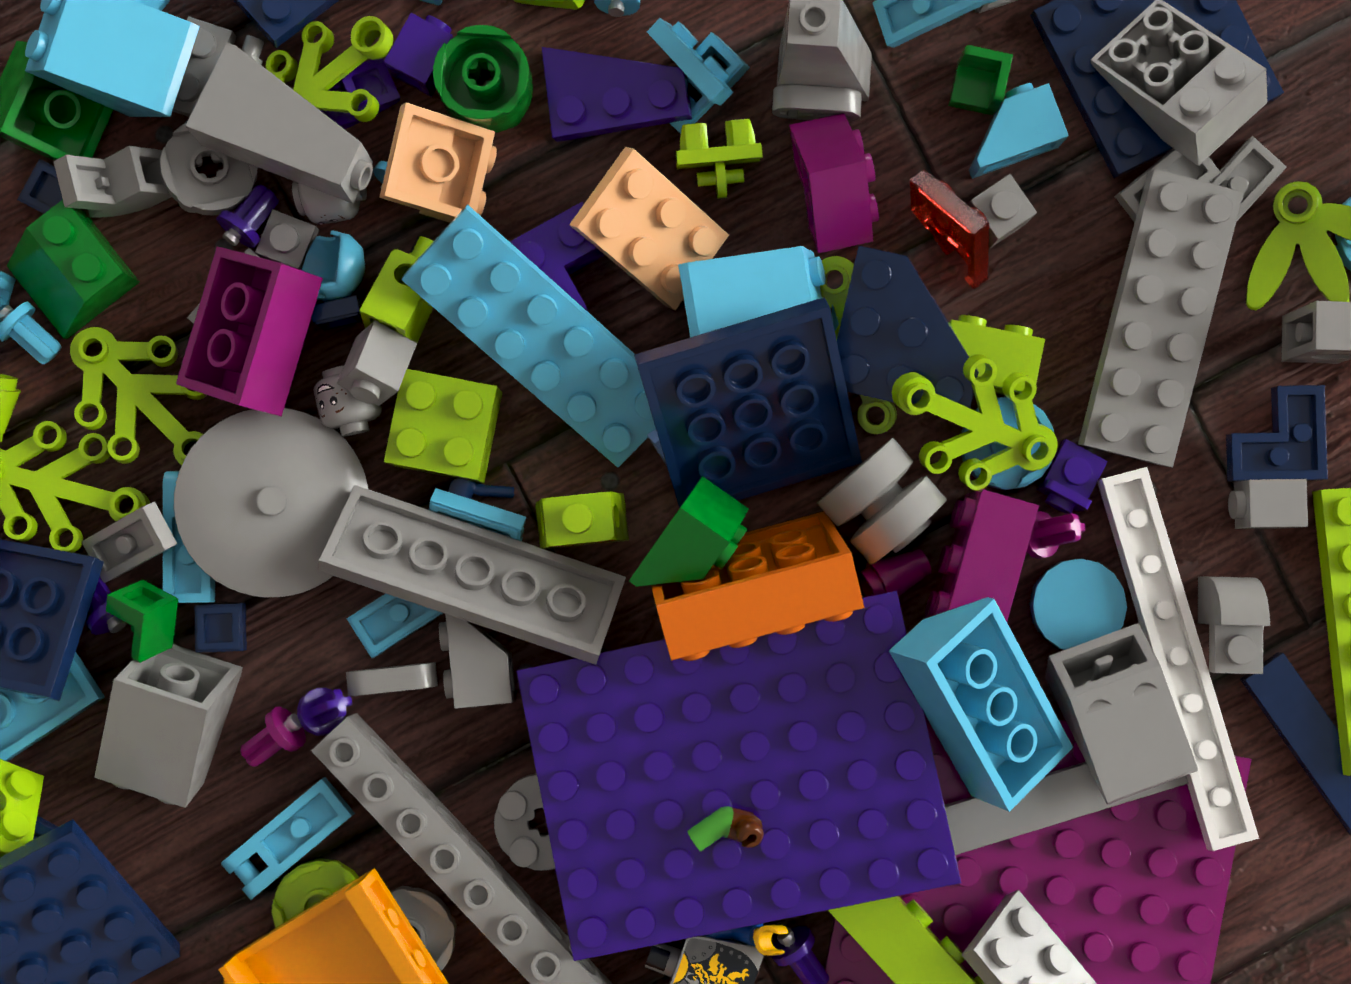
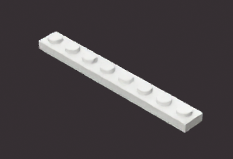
[1097,467,1259,851]

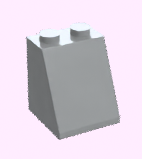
[94,644,243,808]

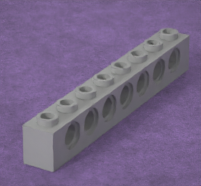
[311,713,612,984]

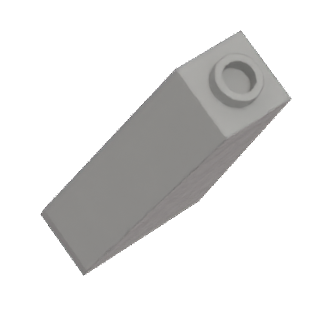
[777,0,872,101]
[185,42,373,203]

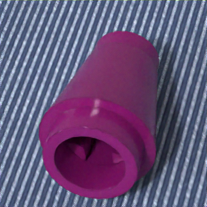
[857,549,931,597]

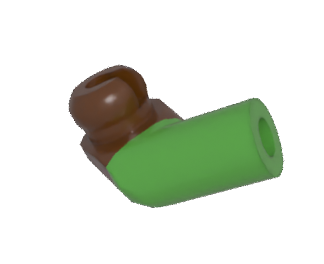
[687,806,764,851]

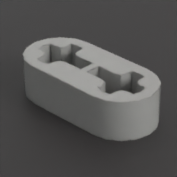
[772,85,862,122]
[346,662,438,696]

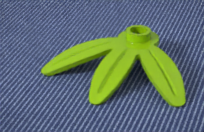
[1246,181,1351,310]

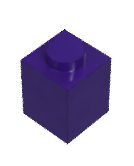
[384,13,453,97]

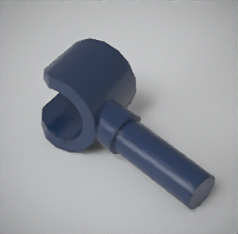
[447,478,514,499]

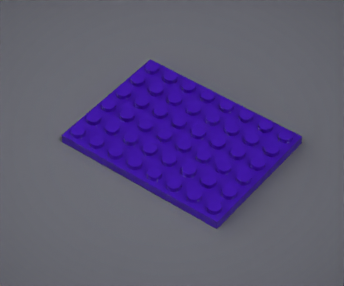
[517,591,961,961]

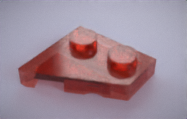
[910,169,989,289]

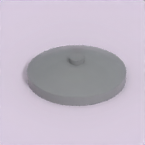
[174,408,368,597]

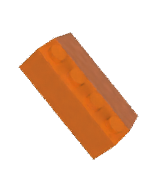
[651,511,865,661]

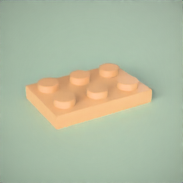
[569,147,729,310]

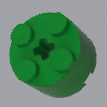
[433,25,533,133]

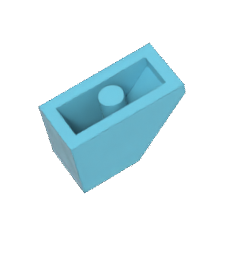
[969,83,1069,179]

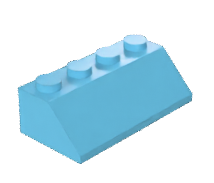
[889,597,1073,812]

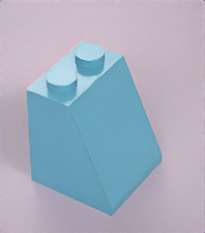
[25,0,200,117]
[678,246,834,338]

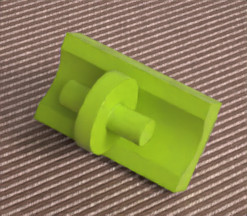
[675,119,763,199]

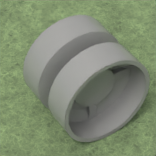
[817,438,947,565]

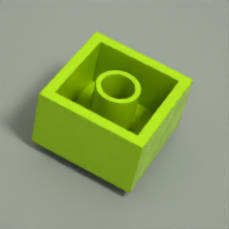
[384,369,502,484]

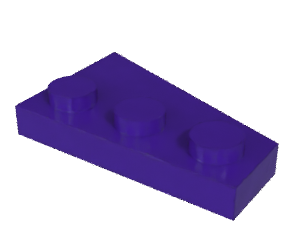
[542,47,692,142]

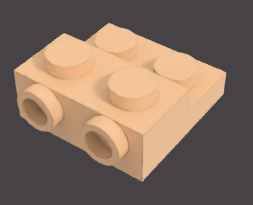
[379,102,497,223]

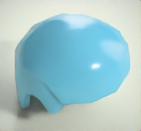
[302,230,365,302]

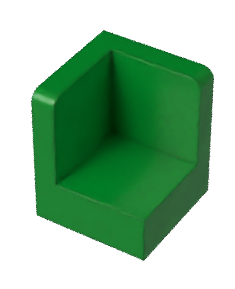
[948,45,1013,116]
[106,580,178,663]

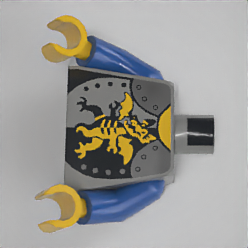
[645,923,788,984]

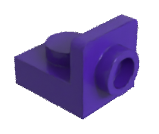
[1036,439,1108,514]

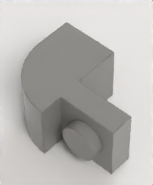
[53,146,171,217]
[1198,576,1270,674]

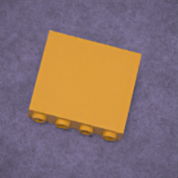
[218,868,449,984]

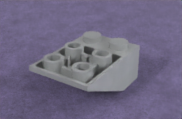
[1090,0,1267,166]
[1045,623,1198,805]

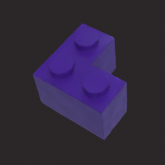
[510,202,605,312]

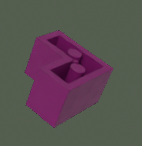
[789,113,879,253]

